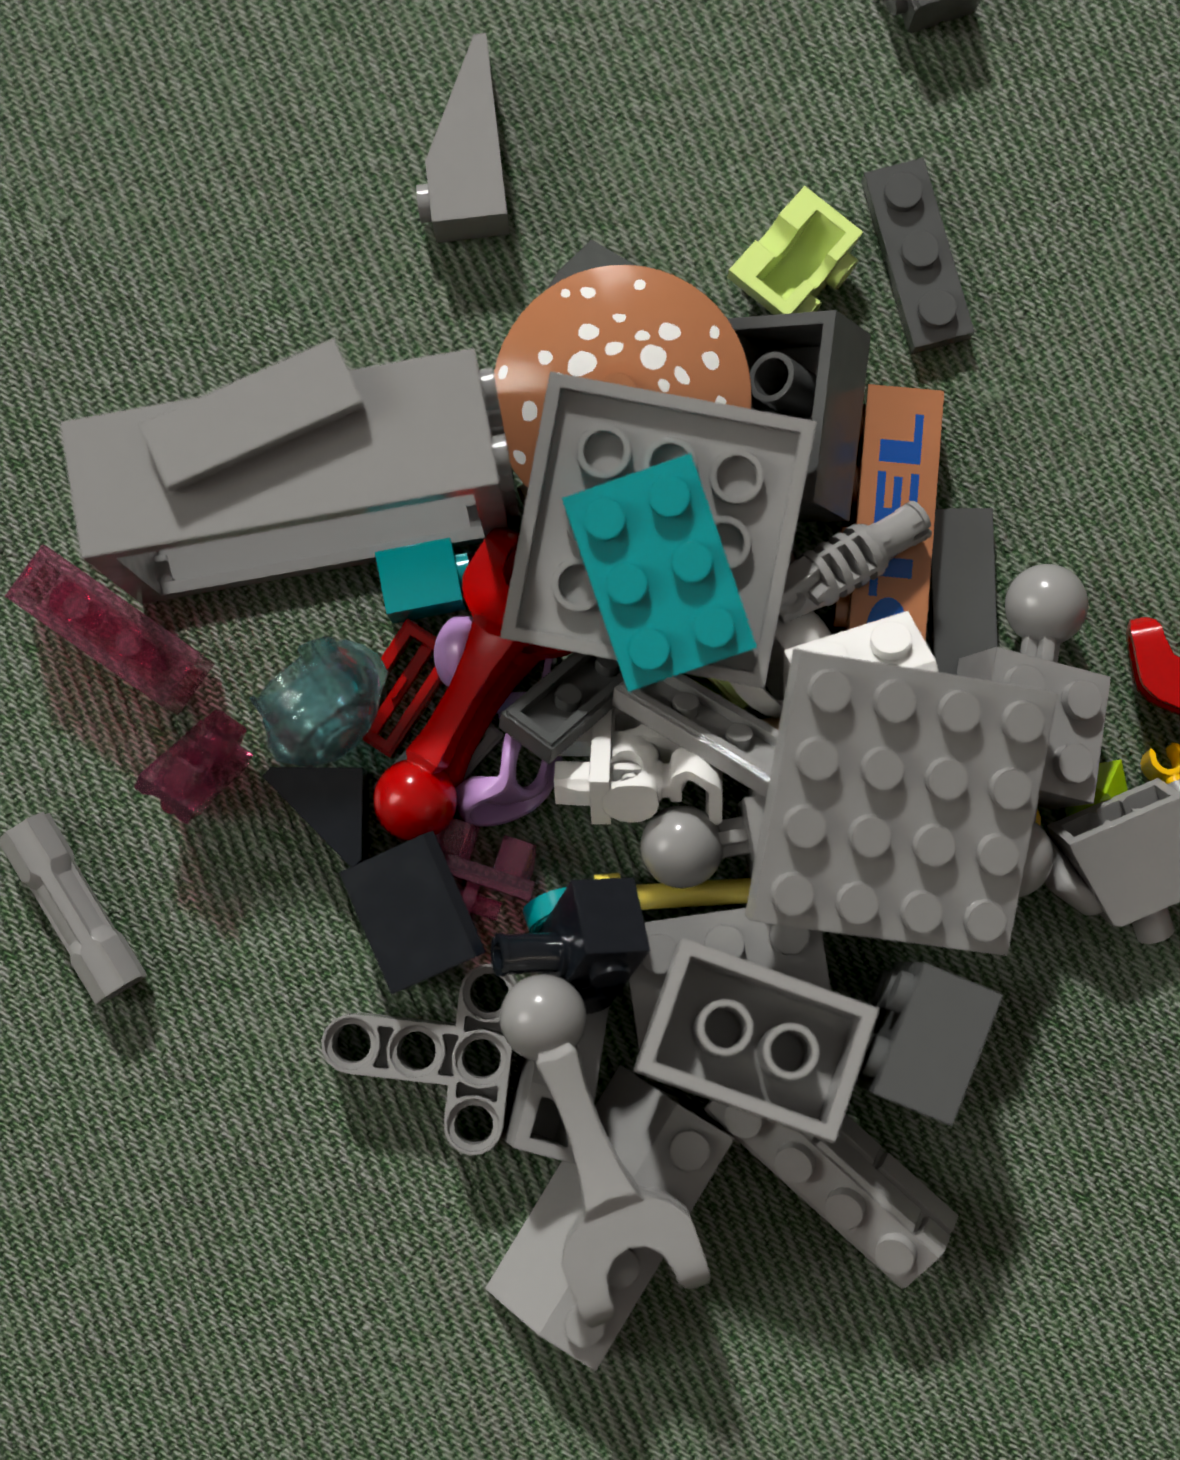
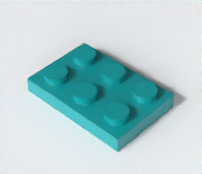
[562,453,757,692]

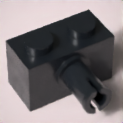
[491,878,650,1014]

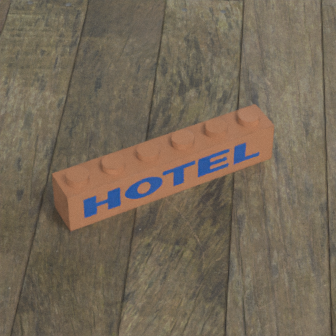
[832,384,944,642]

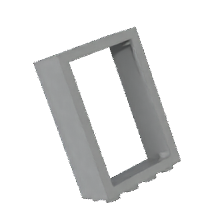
[60,348,520,604]

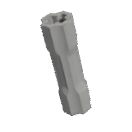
[0,811,147,1005]

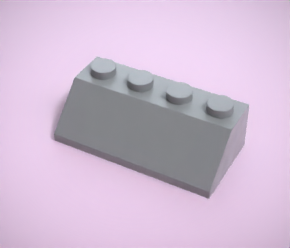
[485,1064,734,1371]

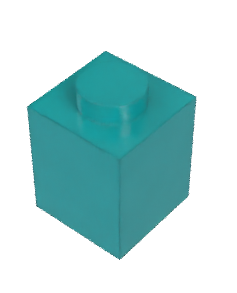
[375,537,469,624]

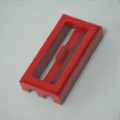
[337,618,443,760]

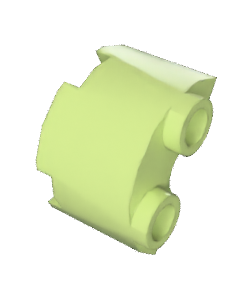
[727,186,863,315]

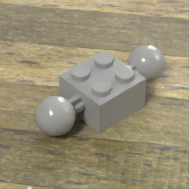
[957,564,1111,897]
[640,789,766,888]

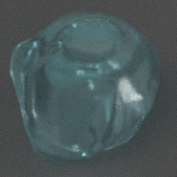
[249,636,389,767]

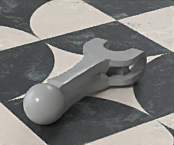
[500,974,710,1328]

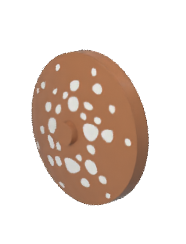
[494,265,752,488]

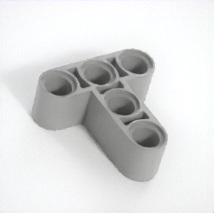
[321,963,518,1155]

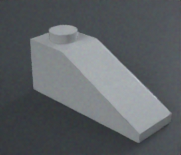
[416,33,510,243]

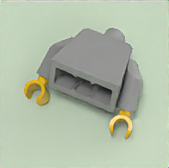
[1035,743,1180,944]

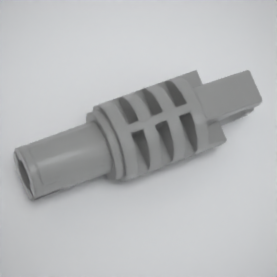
[778,501,932,623]

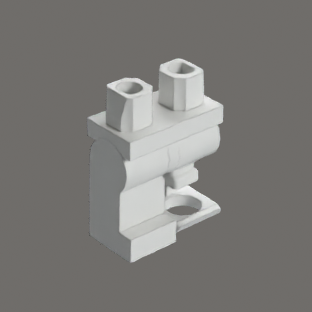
[554,694,723,825]

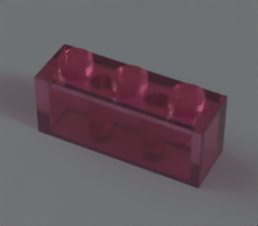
[5,544,215,715]

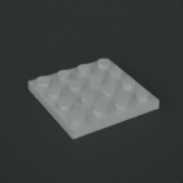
[500,372,817,688]
[745,648,1058,956]

